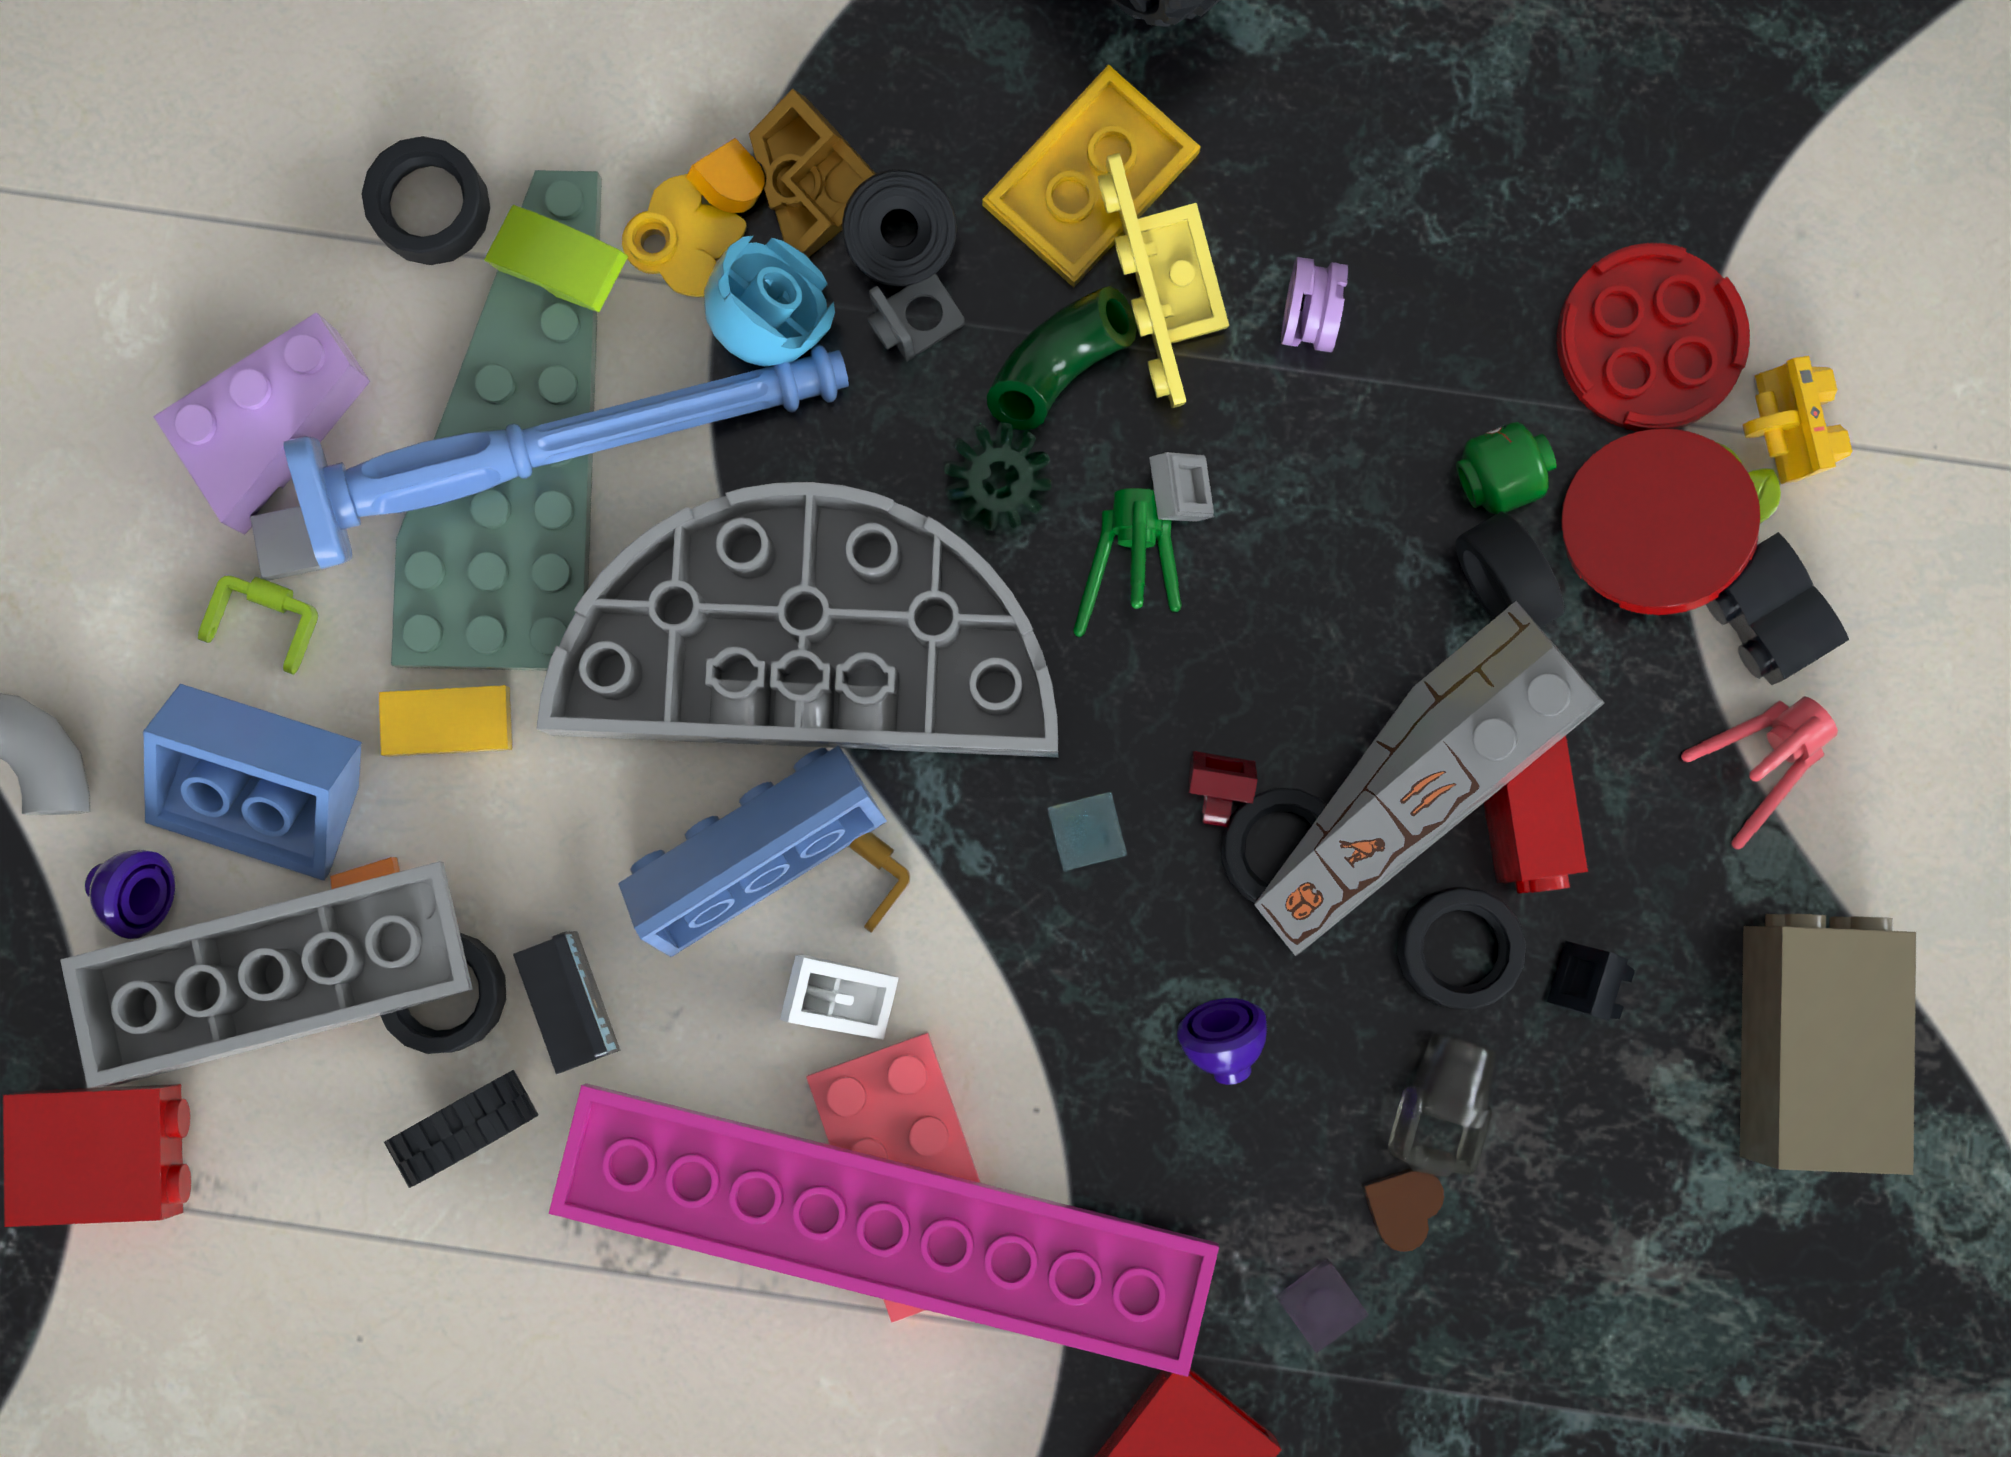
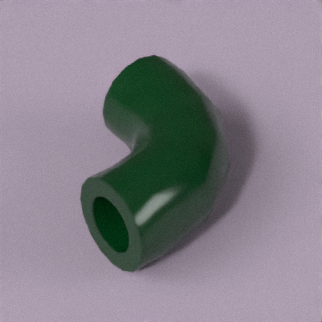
[987,286,1137,430]

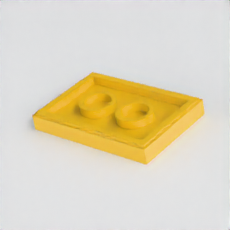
[982,64,1201,288]

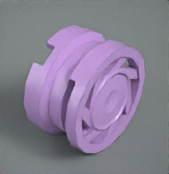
[1281,257,1348,352]

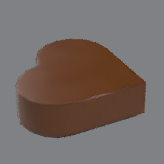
[1362,1168,1444,1252]

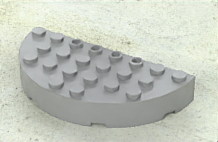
[536,482,1058,757]

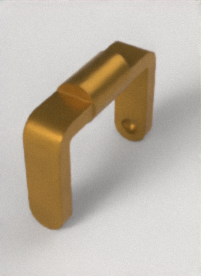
[849,832,910,933]

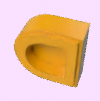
[686,138,765,213]

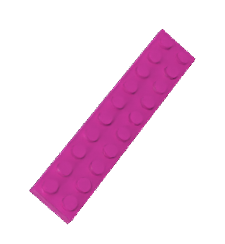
[548,1083,1219,1377]

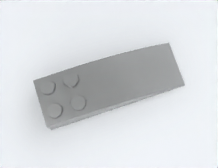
[60,861,473,1088]

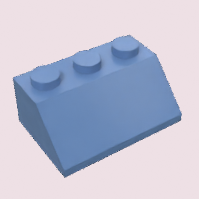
[143,684,362,881]

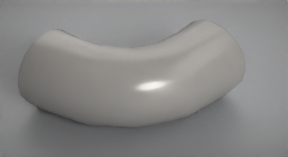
[0,693,90,815]

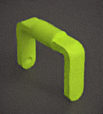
[198,576,318,675]

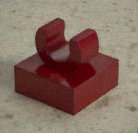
[1189,751,1258,827]

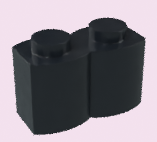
[1706,532,1849,685]

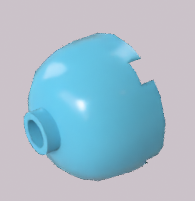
[704,236,835,367]

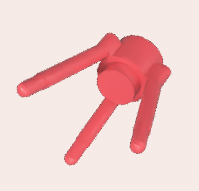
[1681,696,1838,850]

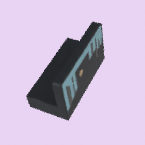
[513,931,621,1075]

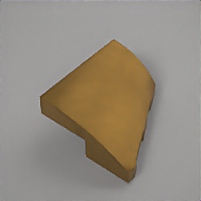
[749,89,876,257]

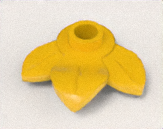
[622,174,747,297]

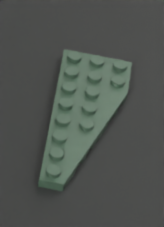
[391,170,602,671]

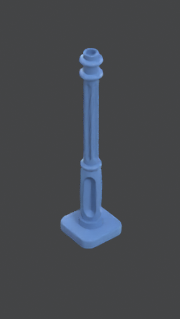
[283,344,849,569]

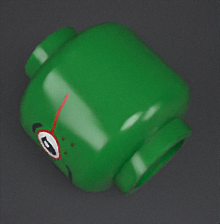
[1456,422,1557,514]

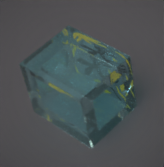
[1047,792,1127,873]

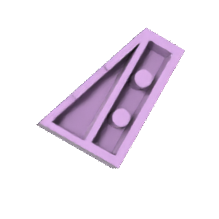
[153,312,370,535]

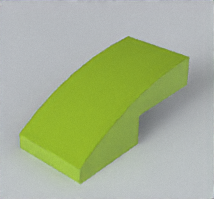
[484,205,628,312]

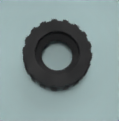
[384,1070,539,1188]

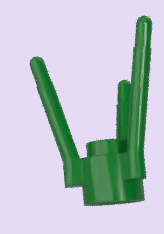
[1073,488,1182,637]

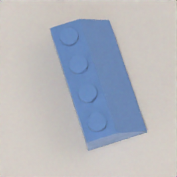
[618,745,887,957]

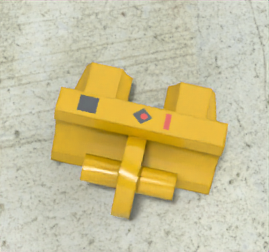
[1742,356,1852,484]

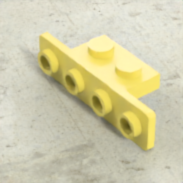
[1098,153,1229,408]

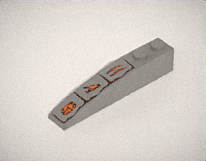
[1254,601,1604,956]

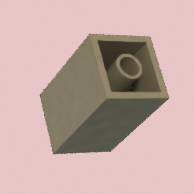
[1740,914,1916,1175]

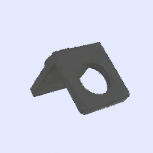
[867,274,965,362]

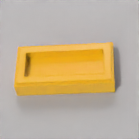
[379,685,512,757]

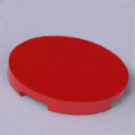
[1557,243,1750,432]
[1562,429,1760,615]

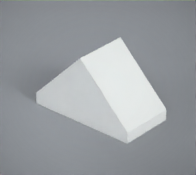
[780,954,899,1040]

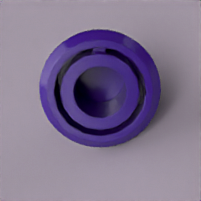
[85,850,176,939]
[1177,998,1267,1085]

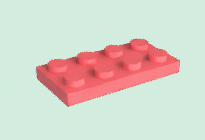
[806,1032,981,1323]

